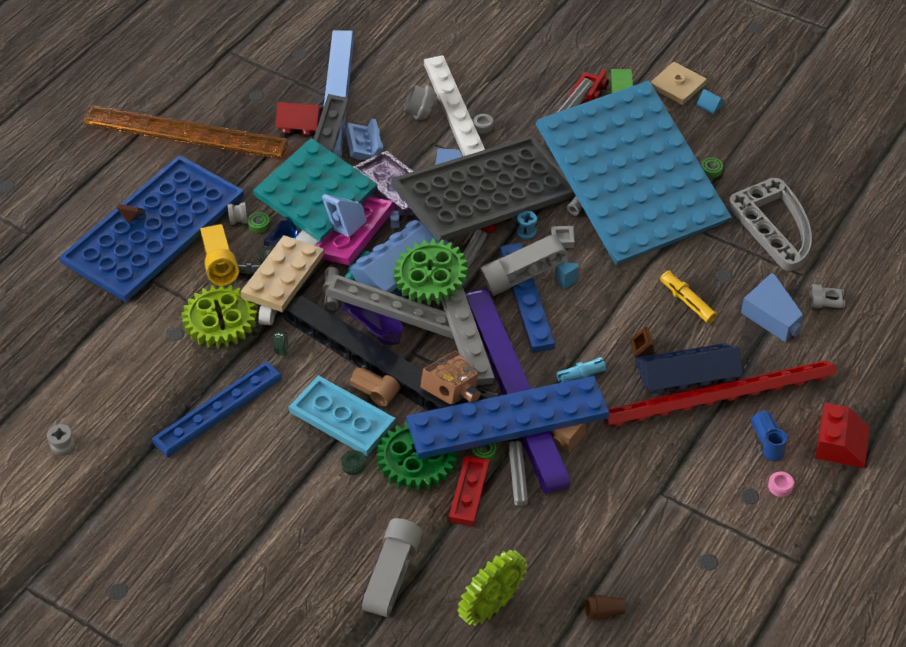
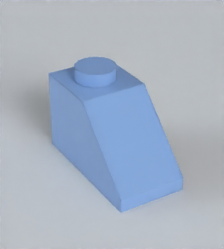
[322,194,367,237]

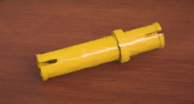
[660,270,718,324]

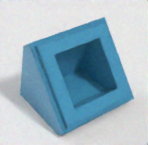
[696,89,725,115]
[555,262,579,290]

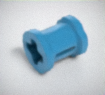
[517,211,537,240]

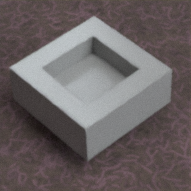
[551,226,575,248]

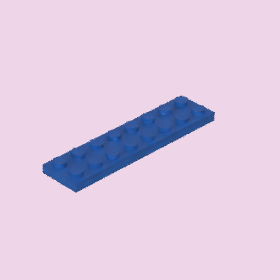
[406,376,609,460]

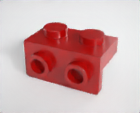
[568,69,609,105]

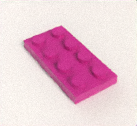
[316,197,395,265]

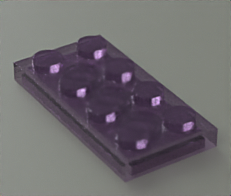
[354,150,413,216]

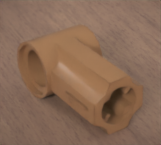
[350,367,401,407]

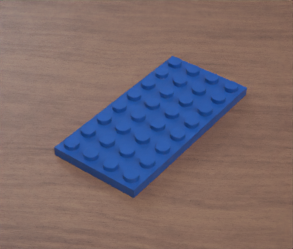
[59,155,245,302]

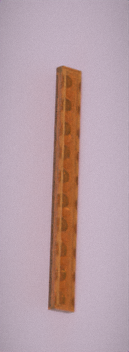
[83,105,288,159]

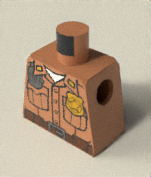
[420,350,481,404]

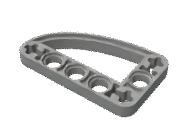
[729,178,812,271]

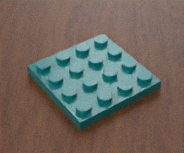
[253,138,377,243]

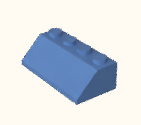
[350,220,449,293]

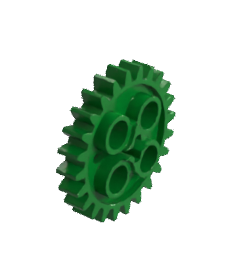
[377,422,457,492]

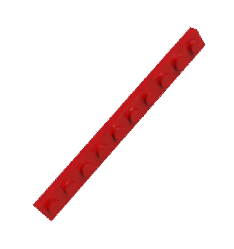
[603,360,836,426]

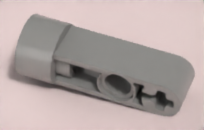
[480,235,568,296]
[362,518,423,618]

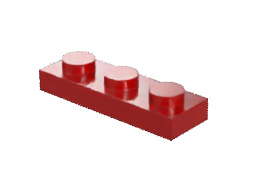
[449,456,489,527]

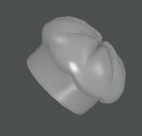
[403,85,435,121]

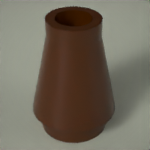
[585,594,626,621]

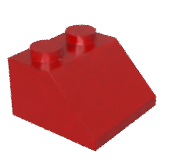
[276,102,324,135]
[815,403,869,468]

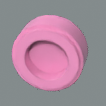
[768,471,794,497]

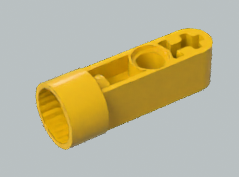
[200,224,239,286]

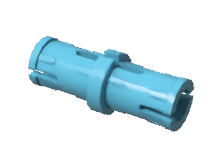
[557,357,606,383]

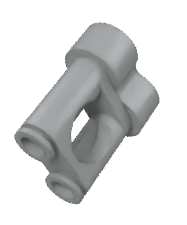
[809,284,845,309]

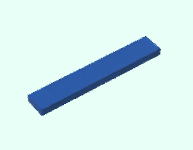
[152,361,282,458]

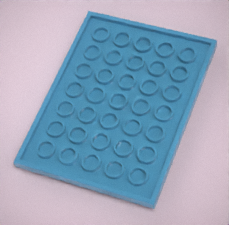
[536,80,732,265]

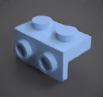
[345,119,383,162]

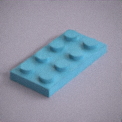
[289,375,396,456]

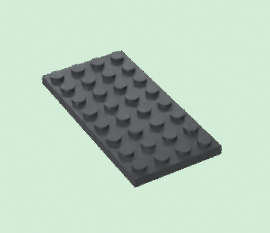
[391,135,575,242]

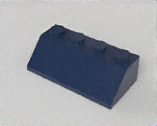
[635,343,743,393]

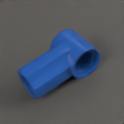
[751,410,787,461]

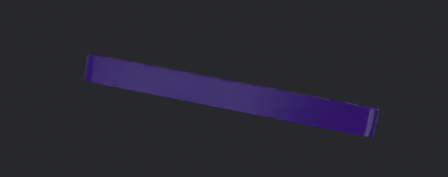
[465,288,570,494]

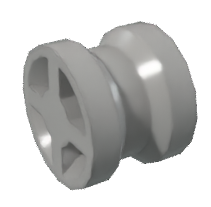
[228,202,248,226]
[47,424,75,455]

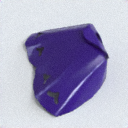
[342,302,403,345]

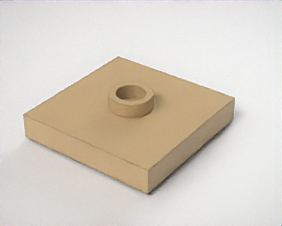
[650,62,707,105]

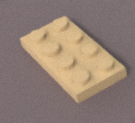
[241,235,324,312]

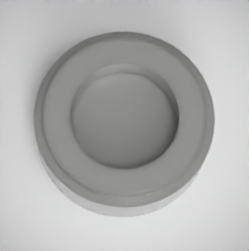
[473,114,494,133]

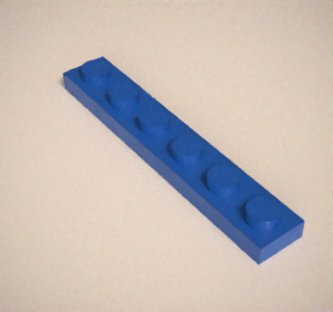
[500,243,555,353]

